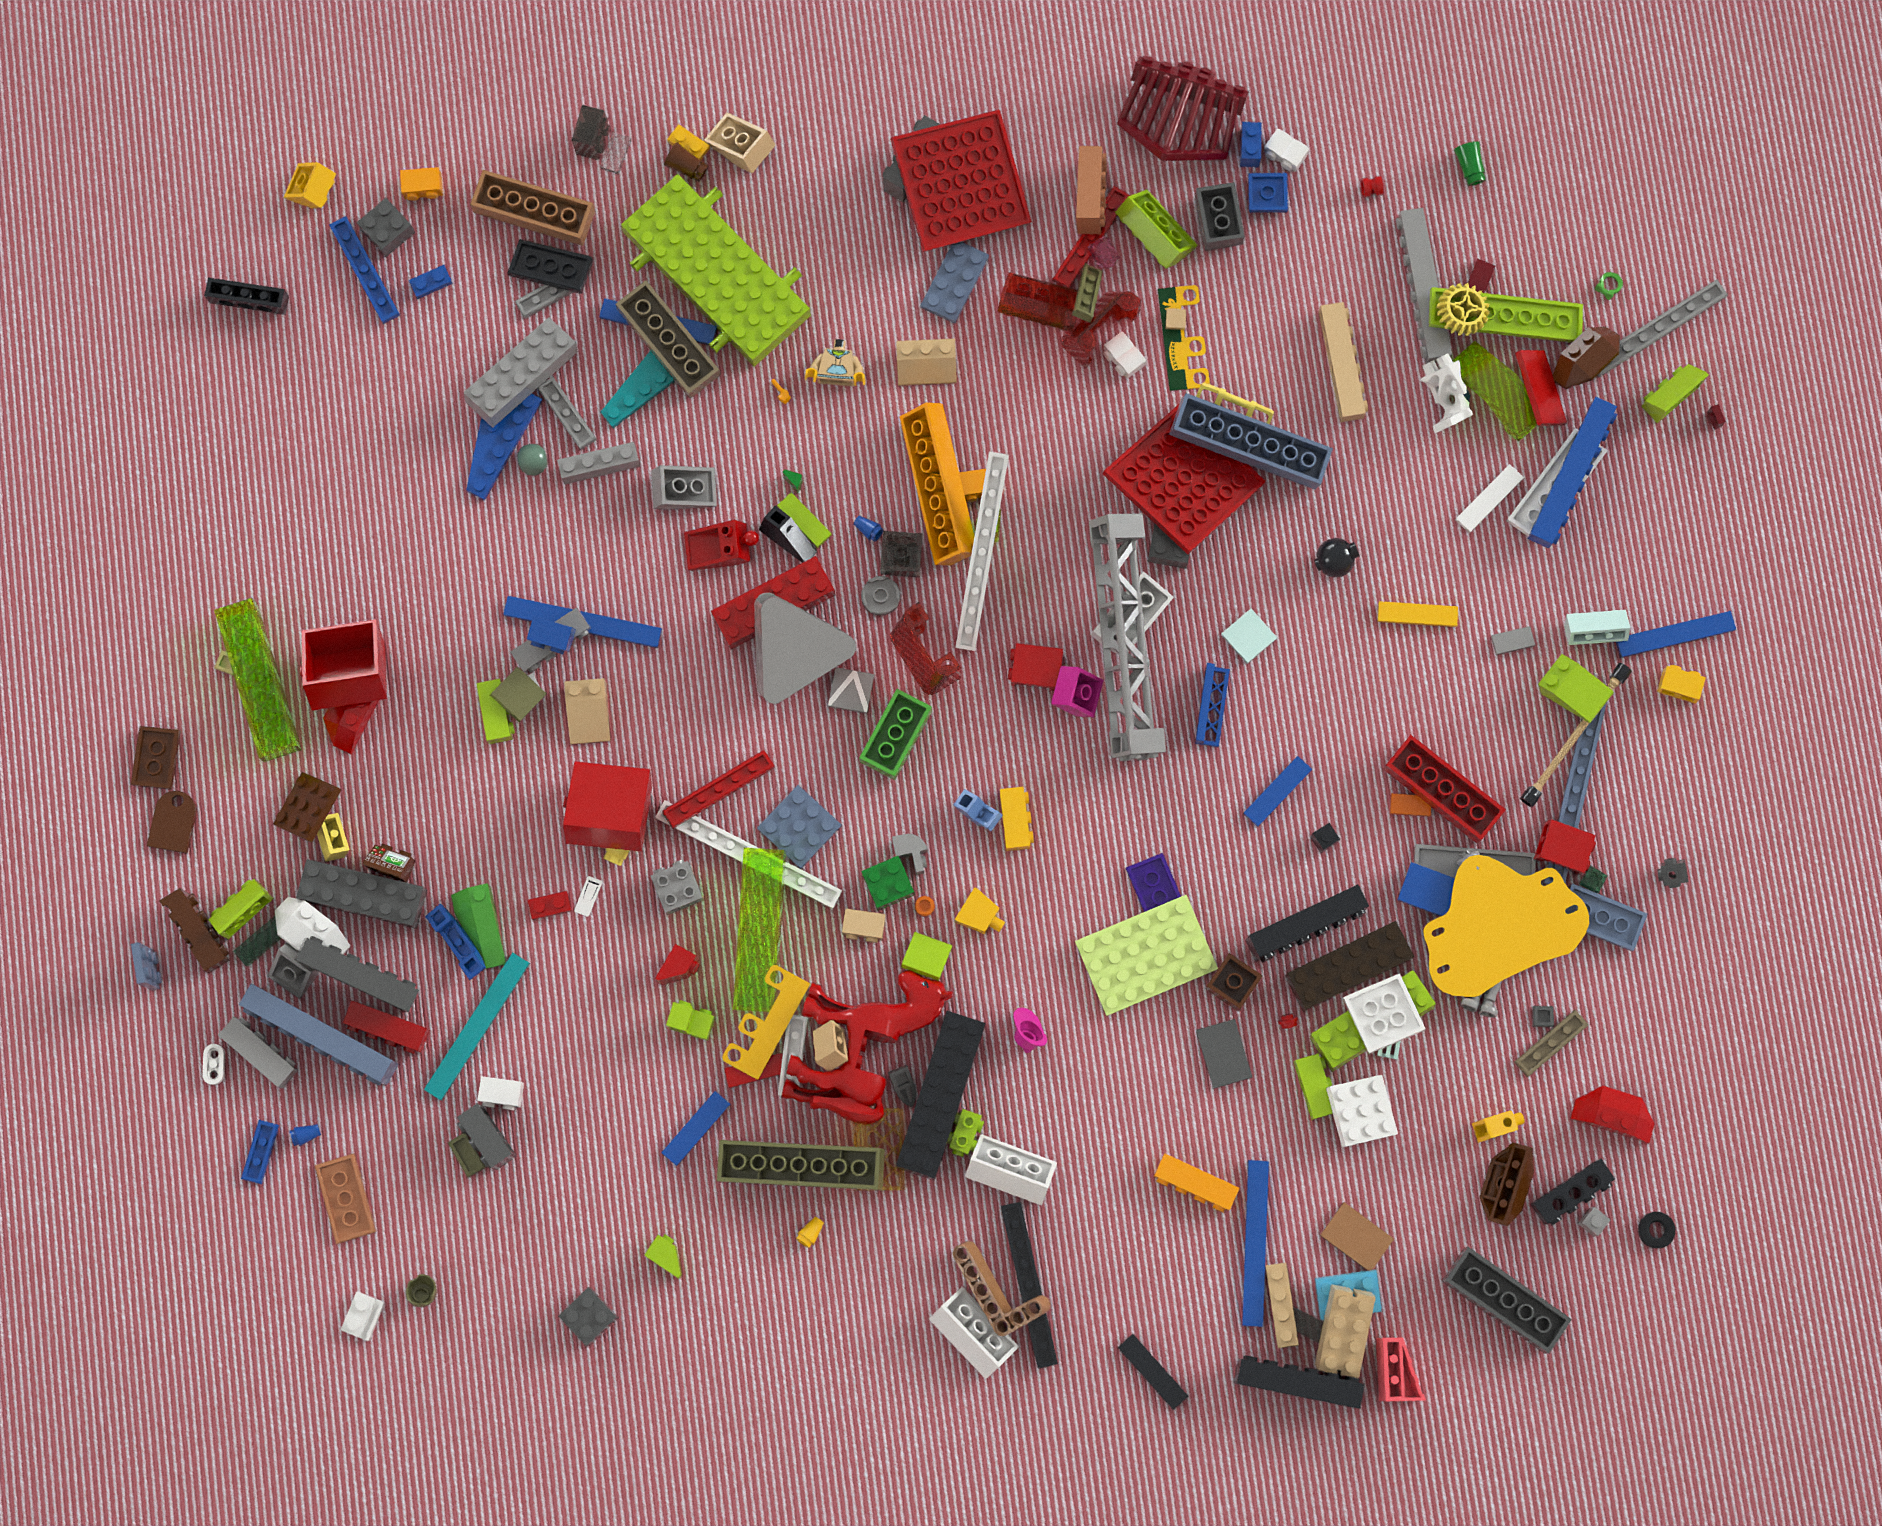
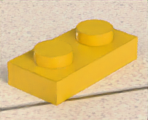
[667,124,710,159]

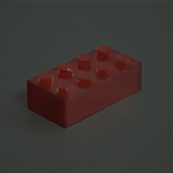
[997,272,1078,332]

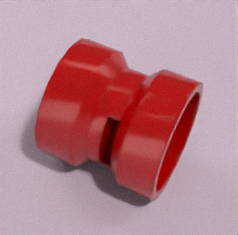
[1361,176,1384,198]

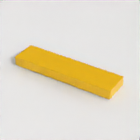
[1377,601,1458,627]

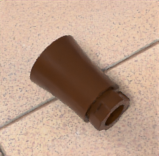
[664,142,709,182]

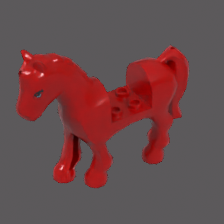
[781,970,953,1125]

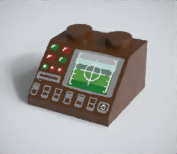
[363,844,415,883]

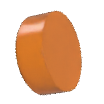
[915,896,935,917]

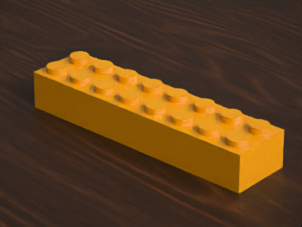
[899,402,975,565]

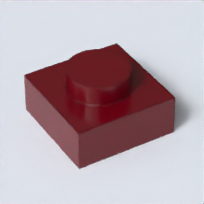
[1706,404,1726,430]

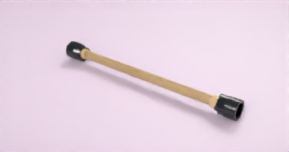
[1520,663,1632,808]

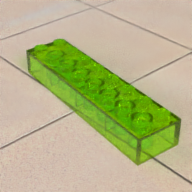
[214,598,302,762]
[733,848,786,1012]

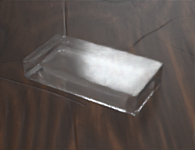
[600,132,631,175]

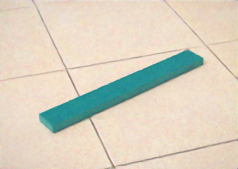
[424,952,530,1101]

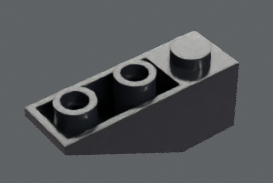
[759,506,817,563]

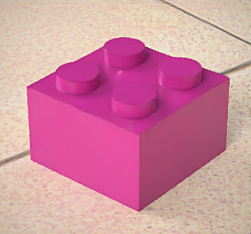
[1051,666,1104,718]

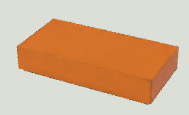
[1390,793,1431,817]

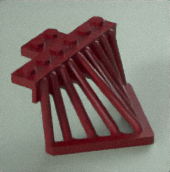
[1116,56,1249,161]

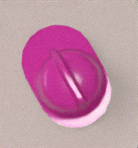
[1013,1008,1047,1053]

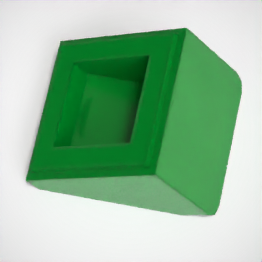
[783,469,803,493]

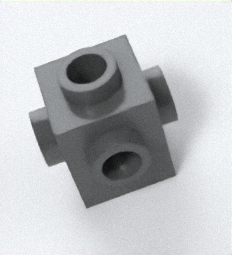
[1657,858,1689,888]

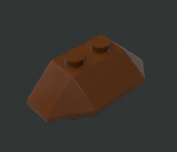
[1553,327,1620,389]
[1479,1142,1534,1226]

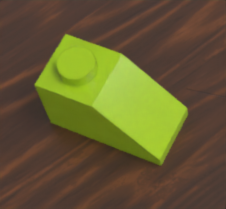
[644,1234,682,1279]

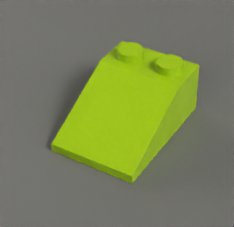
[1538,654,1614,723]

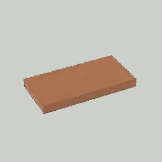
[314,1153,376,1244]

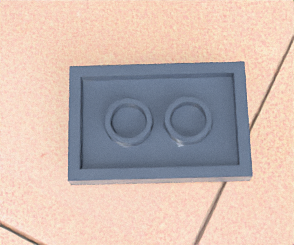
[131,942,162,991]

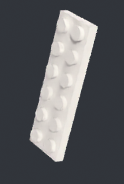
[1507,428,1608,536]

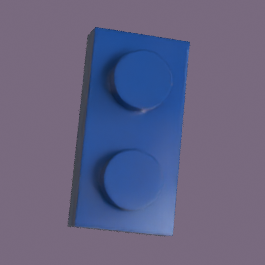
[409,265,453,299]

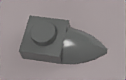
[887,1065,916,1107]

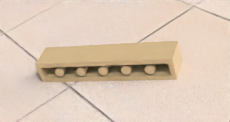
[1319,302,1368,422]

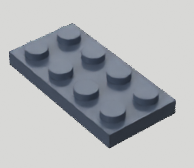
[920,242,989,324]
[1565,883,1648,952]

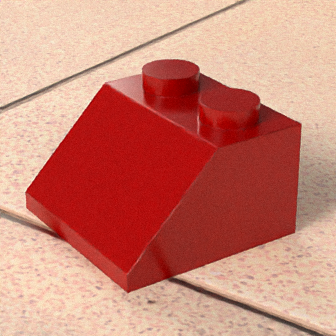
[655,944,700,985]

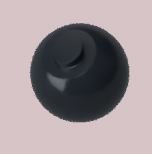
[1314,538,1360,578]

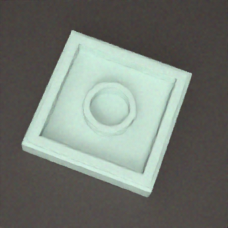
[1221,609,1277,664]

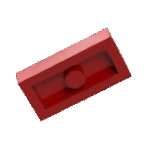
[528,891,572,920]

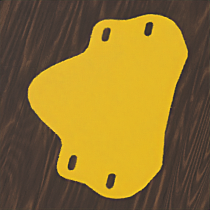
[1423,855,1589,997]

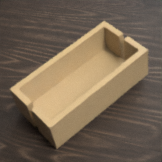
[1315,1284,1376,1378]

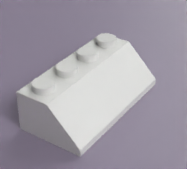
[1090,572,1174,655]
[965,1134,1057,1205]
[929,1287,1019,1379]

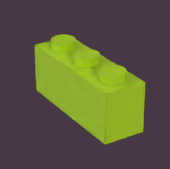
[476,679,515,745]
[1293,1053,1333,1121]

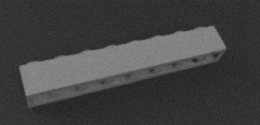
[1396,208,1452,364]

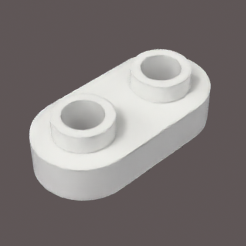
[202,1044,225,1085]

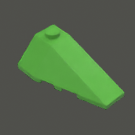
[451,883,506,969]

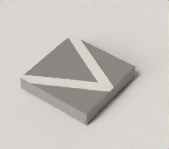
[828,667,875,714]

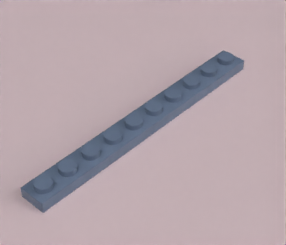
[1543,702,1607,885]

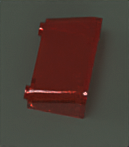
[1061,291,1142,369]

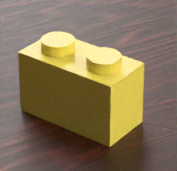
[317,813,350,862]

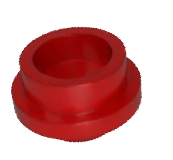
[1278,1013,1298,1029]

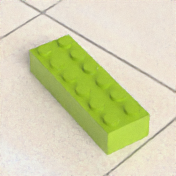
[1310,970,1436,1072]

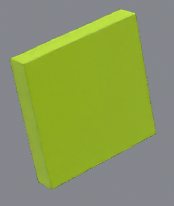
[901,932,953,981]

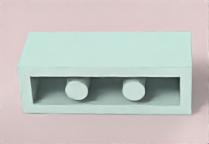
[1564,610,1630,645]

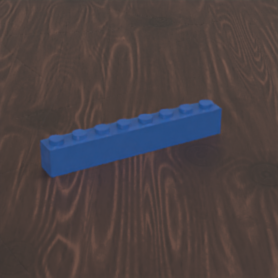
[1527,397,1617,549]

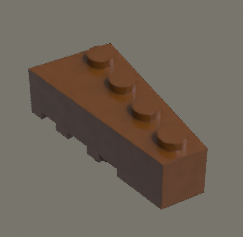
[159,888,230,973]

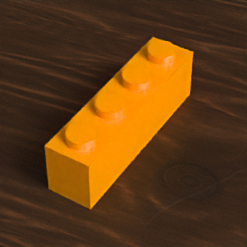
[1153,1153,1239,1213]

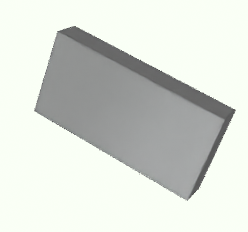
[1491,626,1535,655]

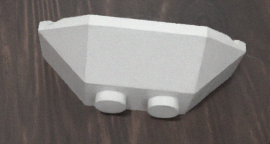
[274,897,350,954]

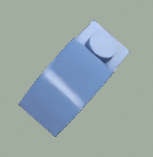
[953,789,1003,831]

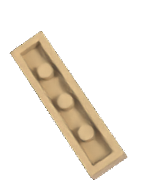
[1266,1263,1299,1348]

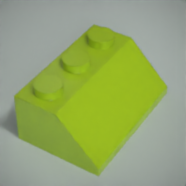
[1641,364,1709,423]
[208,879,274,940]

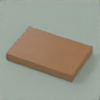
[1320,1202,1394,1271]

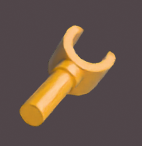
[771,379,791,404]

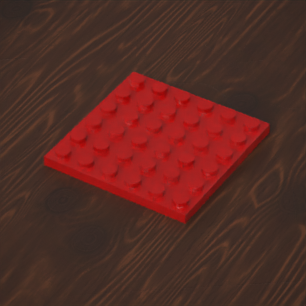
[890,109,1032,252]
[1102,403,1266,555]

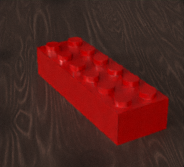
[711,556,835,650]
[1383,734,1506,844]

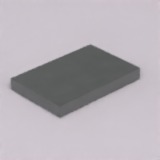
[1196,1019,1252,1089]

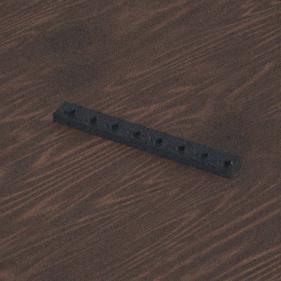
[1000,1202,1058,1369]

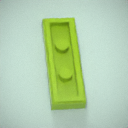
[777,492,832,548]

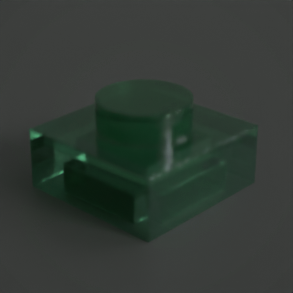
[1579,865,1607,893]

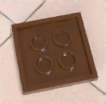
[273,772,341,843]

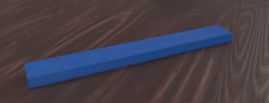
[503,596,662,648]
[1242,1160,1269,1327]

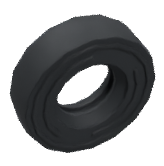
[1638,1212,1676,1249]

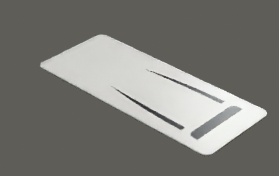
[574,876,602,917]

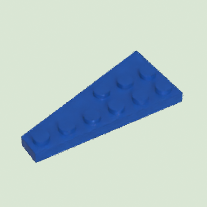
[466,394,542,501]

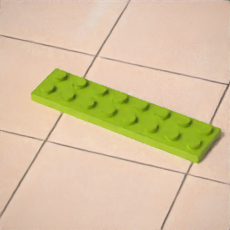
[1429,287,1583,343]

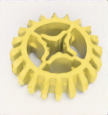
[1436,283,1490,336]

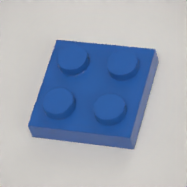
[1248,173,1288,213]

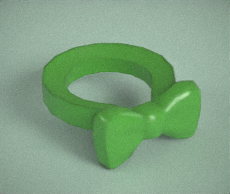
[1595,272,1623,300]

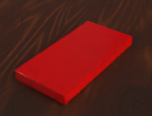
[1515,350,1567,426]

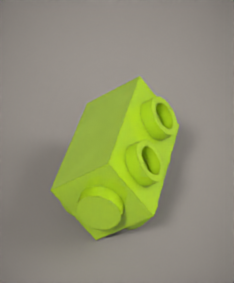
[947,1109,984,1157]

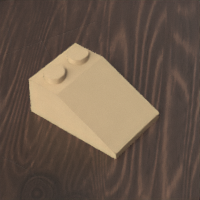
[703,113,775,173]
[564,678,610,745]

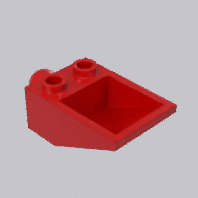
[684,519,759,571]

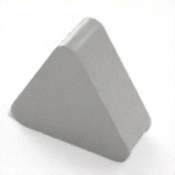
[754,593,856,704]

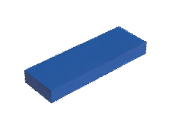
[241,1120,280,1184]

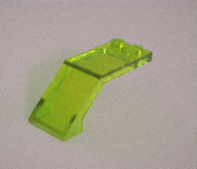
[1452,341,1537,442]

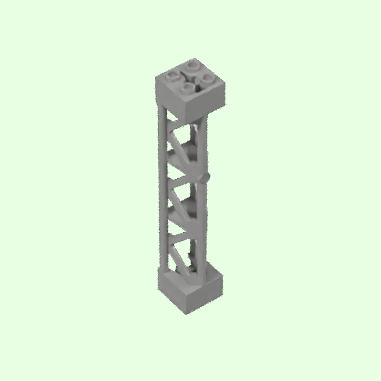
[1089,514,1166,761]

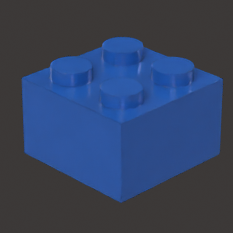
[527,616,576,654]

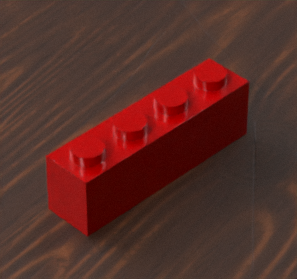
[343,1000,430,1054]

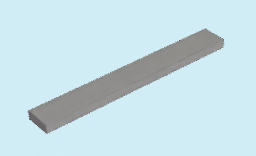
[1597,280,1728,378]

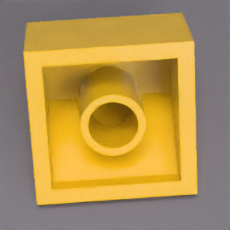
[284,162,336,208]

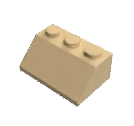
[896,339,957,386]

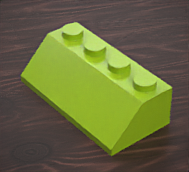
[1115,189,1198,269]

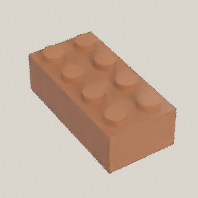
[1076,146,1107,234]

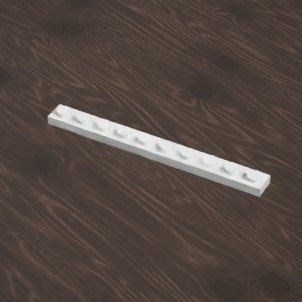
[955,451,1009,651]
[655,800,842,909]

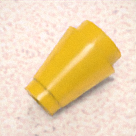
[796,1216,824,1248]

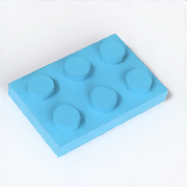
[1314,1270,1382,1320]

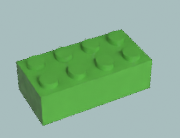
[859,689,932,780]

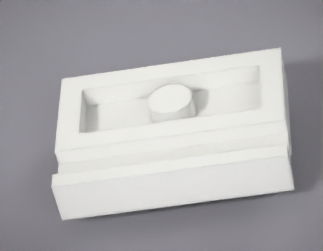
[341,1291,385,1341]

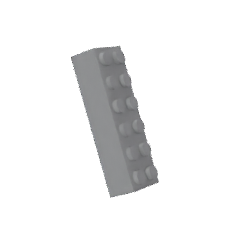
[463,317,577,428]

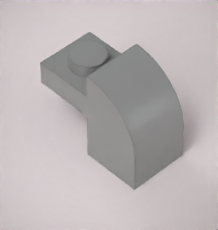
[892,834,928,875]

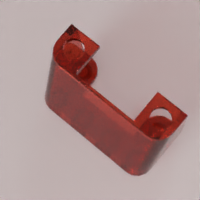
[890,602,962,695]

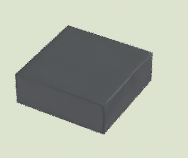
[1532,1006,1554,1027]

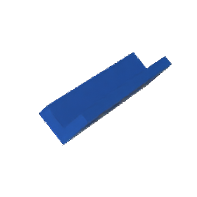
[1195,663,1230,747]

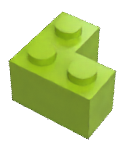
[666,1000,715,1041]

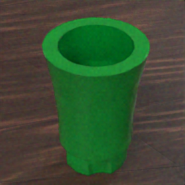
[1454,141,1486,186]

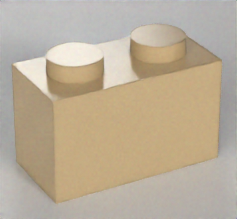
[842,909,886,943]
[813,1020,848,1071]

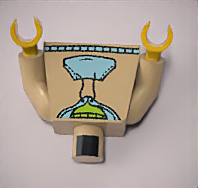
[805,339,866,387]

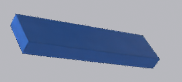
[1243,756,1312,827]
[661,1091,731,1166]

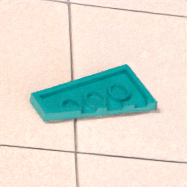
[601,351,675,429]

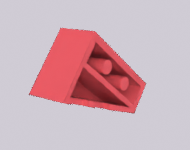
[1376,1337,1426,1401]

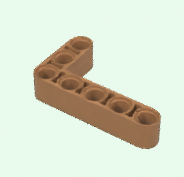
[953,1241,1050,1336]

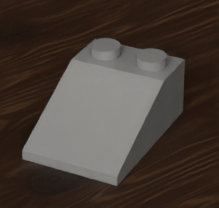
[651,465,717,510]

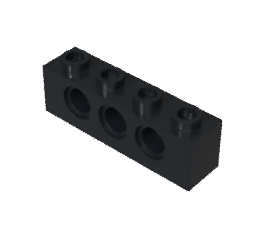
[204,277,289,315]
[1530,1159,1615,1226]

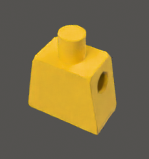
[955,887,1006,934]
[1472,1110,1525,1143]

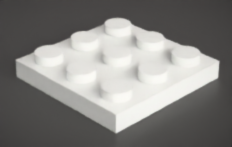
[1343,973,1425,1054]
[1326,1075,1398,1148]

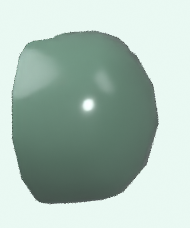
[517,444,548,476]

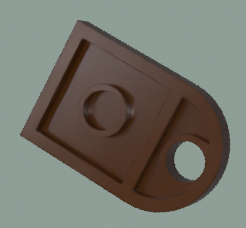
[147,791,197,854]

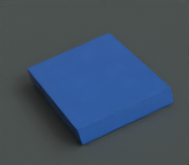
[1397,862,1455,917]

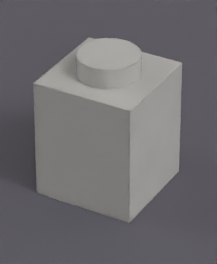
[1577,1207,1611,1237]

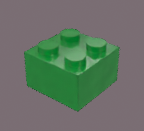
[861,855,915,911]

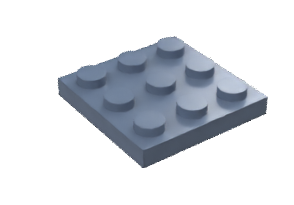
[757,785,842,869]

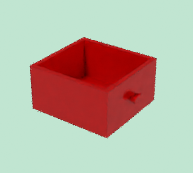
[300,619,387,711]
[563,761,652,852]

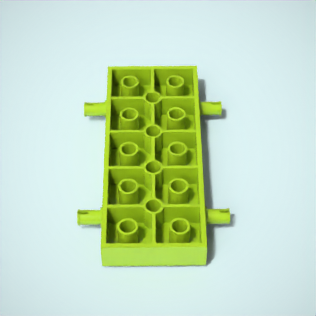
[621,174,811,367]

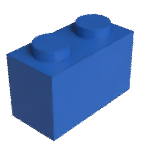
[1240,122,1262,168]

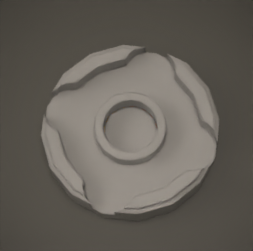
[861,576,900,616]

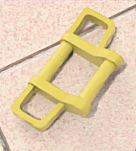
[1196,383,1274,424]

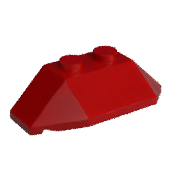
[323,700,379,755]
[1570,1085,1655,1144]

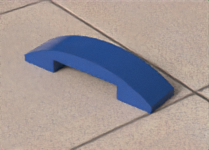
[425,904,486,980]

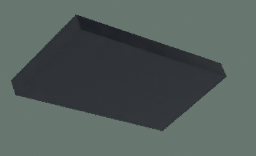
[507,239,594,294]

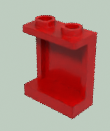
[1007,643,1063,691]
[1534,819,1596,875]

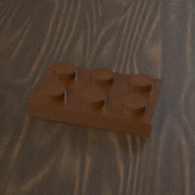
[131,726,181,790]

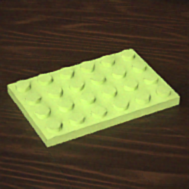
[1075,894,1218,1016]

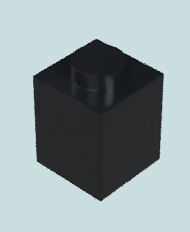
[1310,823,1340,853]

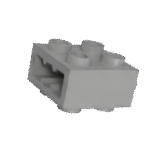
[651,860,704,915]

